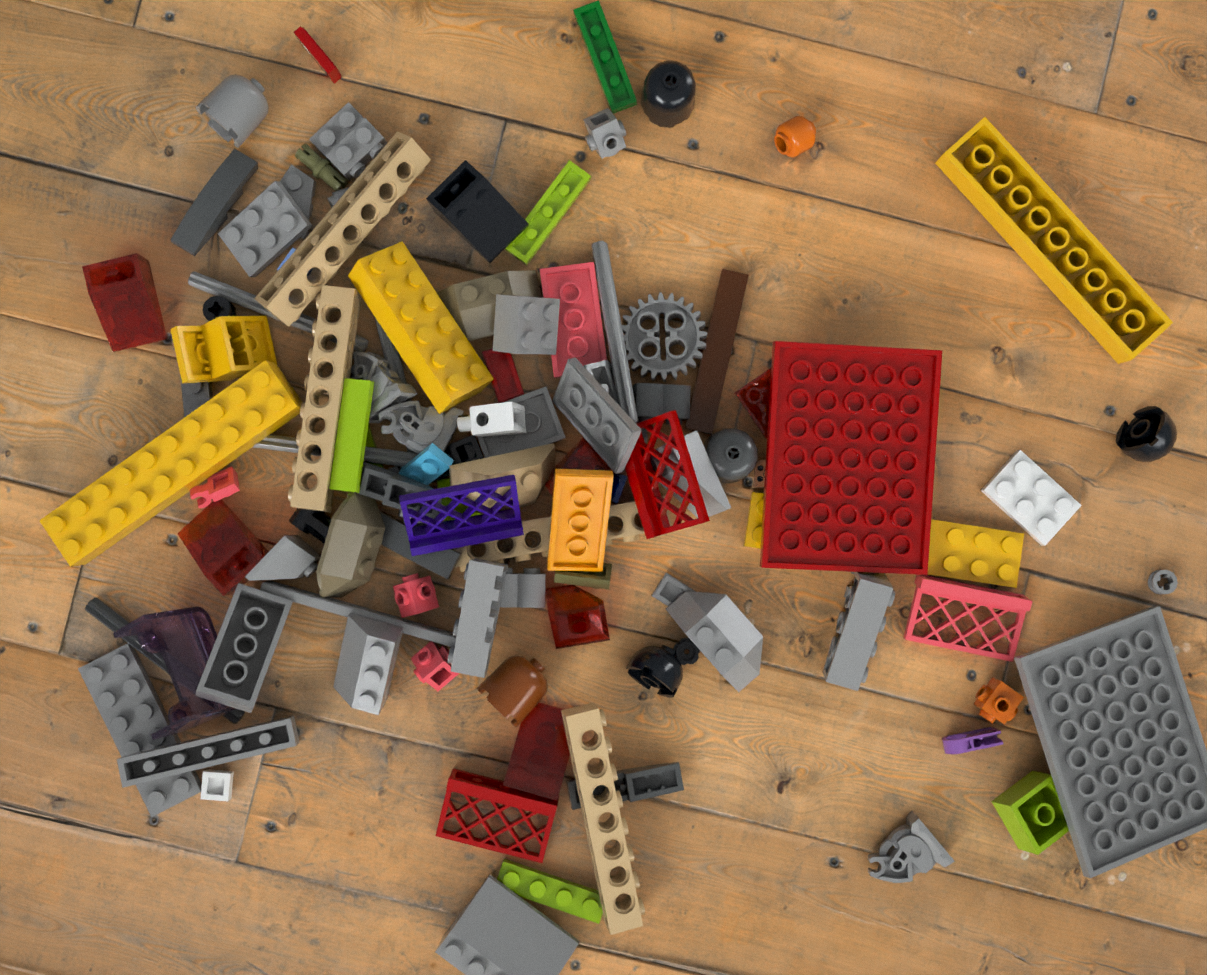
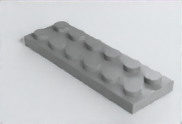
[78,643,202,817]

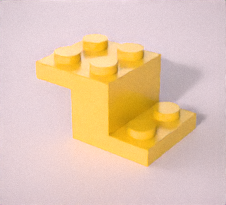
[170,316,277,384]

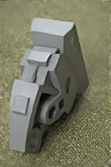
[351,351,417,423]
[378,401,464,454]
[868,811,955,883]

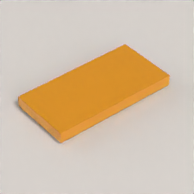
[547,469,614,572]

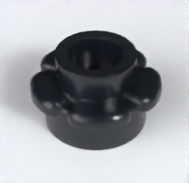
[673,638,700,665]

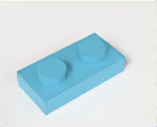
[398,443,454,485]

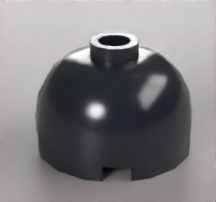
[1116,406,1177,462]
[626,645,683,698]

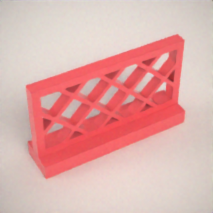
[903,574,1032,662]

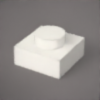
[200,769,234,801]

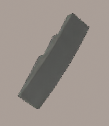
[171,148,258,256]
[359,462,443,519]
[379,510,462,579]
[566,762,684,810]

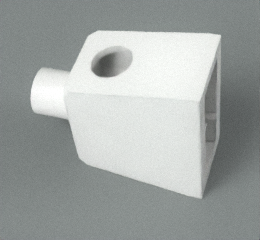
[457,402,527,437]

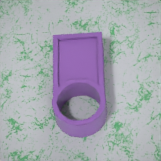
[942,726,1003,754]

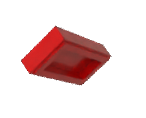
[294,26,341,84]
[482,348,524,403]

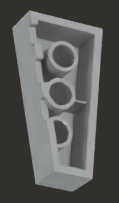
[447,558,508,678]
[823,572,895,691]

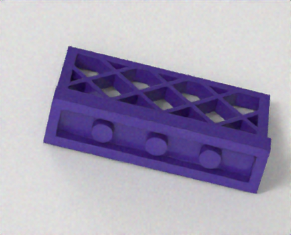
[399,475,524,556]

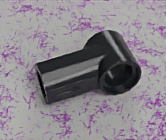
[289,508,332,543]

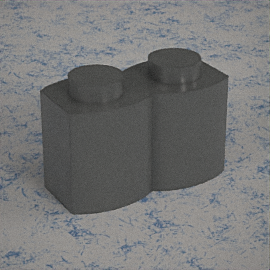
[632,383,691,425]

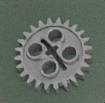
[622,292,707,382]

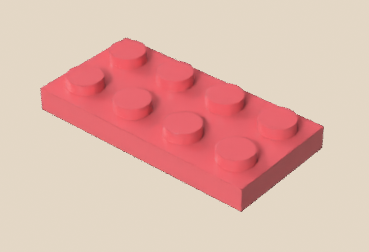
[540,262,607,379]

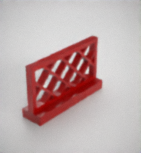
[625,410,710,539]
[435,768,559,863]

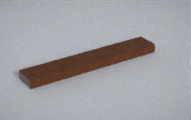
[685,269,749,435]

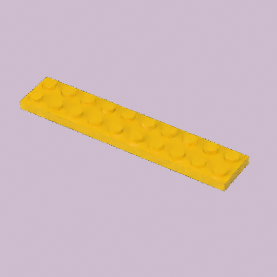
[743,492,1024,588]

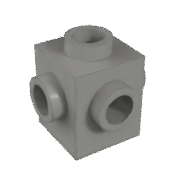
[583,108,627,159]

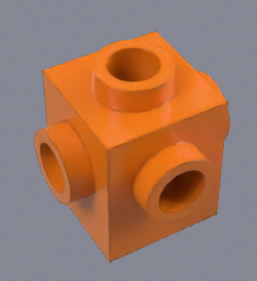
[974,677,1024,725]

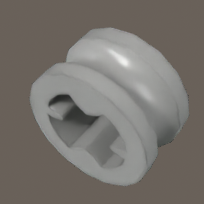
[1148,570,1178,595]

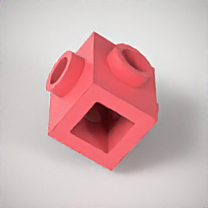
[393,573,439,618]
[411,641,459,691]

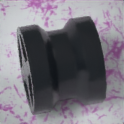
[203,296,237,321]

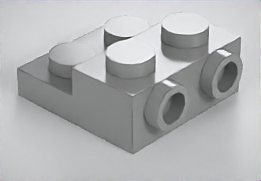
[309,102,387,181]

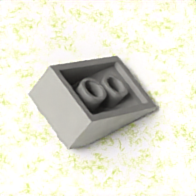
[650,430,731,518]

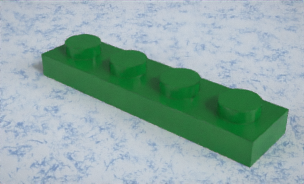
[573,0,637,114]

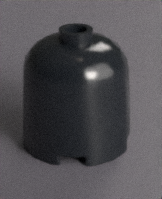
[641,60,696,128]

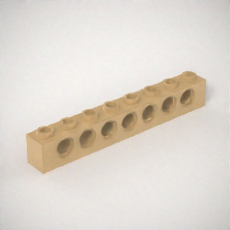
[254,131,431,327]
[288,285,361,513]
[453,496,672,572]
[561,702,645,935]

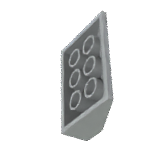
[435,875,580,975]

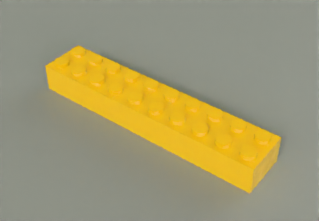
[935,117,1173,364]
[39,360,303,567]

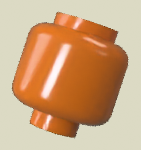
[774,116,816,157]

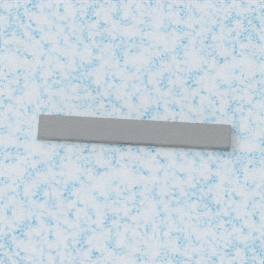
[260,581,456,647]

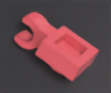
[190,466,240,509]

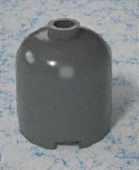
[704,428,758,484]

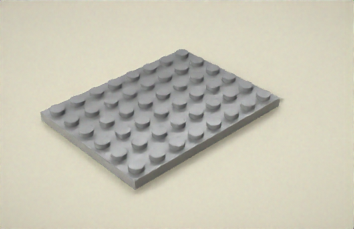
[1014,606,1207,878]

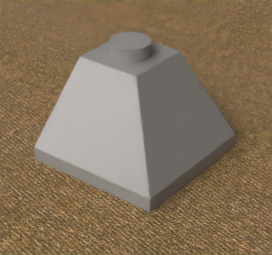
[245,535,321,581]

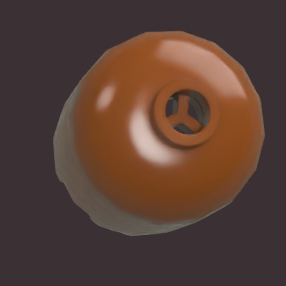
[476,655,548,727]

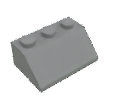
[333,613,403,715]

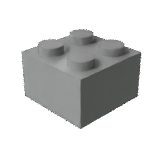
[493,294,560,355]

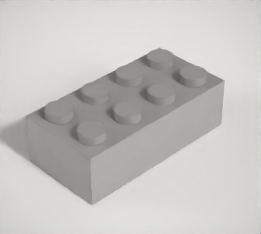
[195,583,293,713]

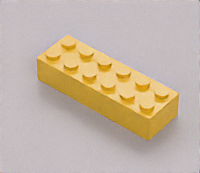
[348,241,494,414]

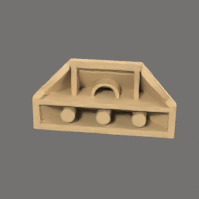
[449,443,555,514]

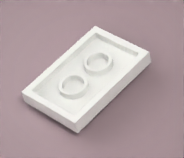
[980,450,1082,546]

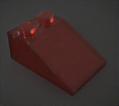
[503,702,570,801]

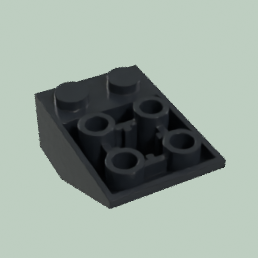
[426,160,529,263]

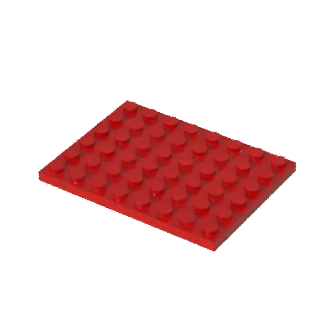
[760,341,943,575]

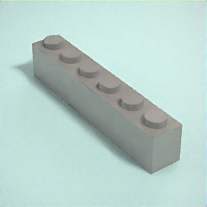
[117,715,300,788]

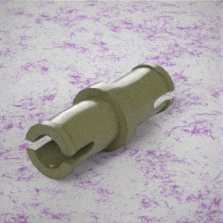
[295,144,349,191]

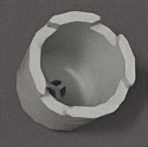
[195,74,269,148]

